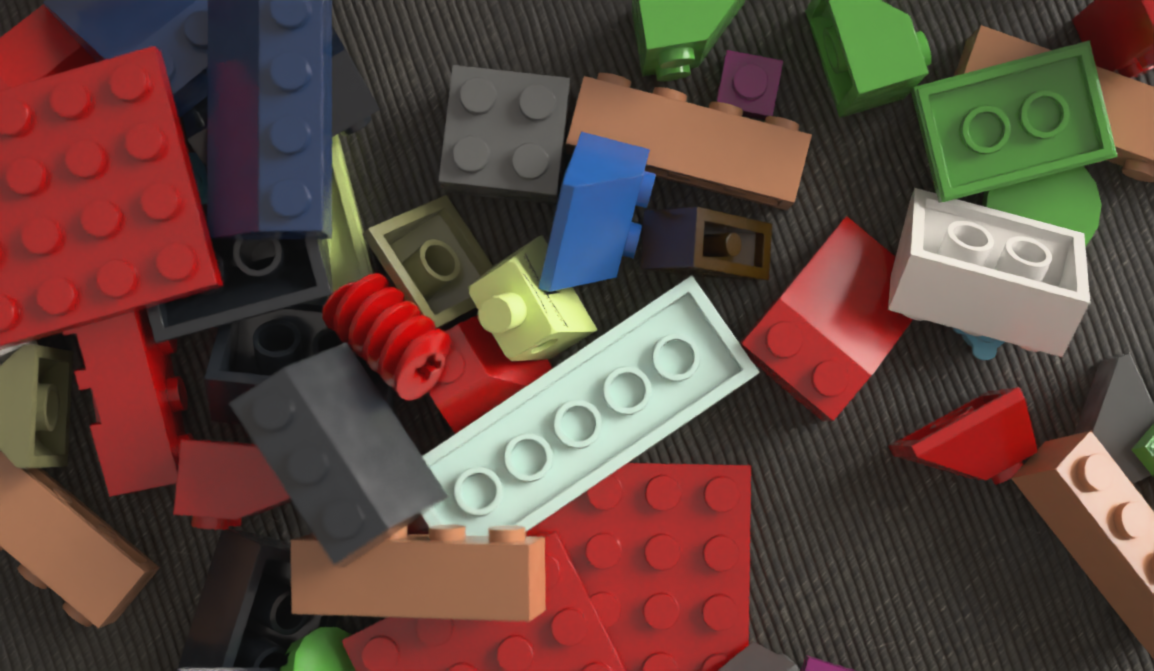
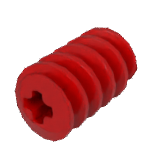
[322,273,451,401]

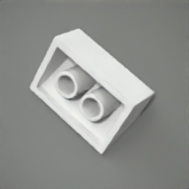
[888,188,1090,357]

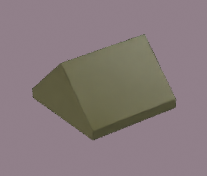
[362,195,493,332]
[0,344,74,468]

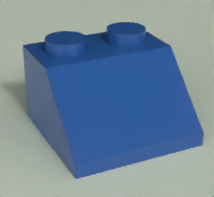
[538,132,656,292]

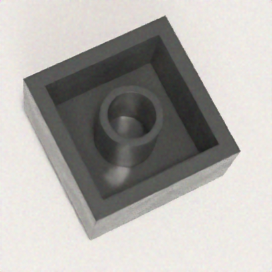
[439,65,571,205]

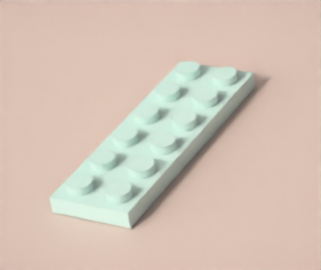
[422,275,760,536]

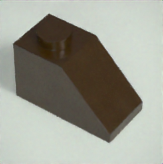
[641,207,772,281]

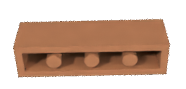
[954,25,1154,182]
[566,73,812,211]
[1011,431,1154,659]
[0,450,160,628]
[291,524,545,621]

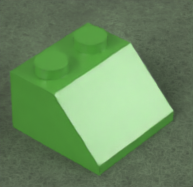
[631,0,746,81]
[805,0,931,118]

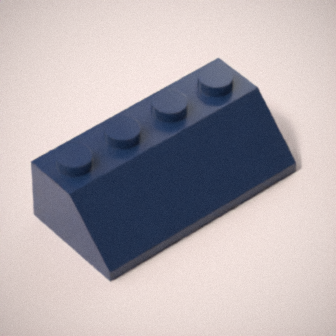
[207,0,332,240]

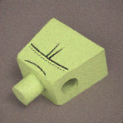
[468,235,597,361]

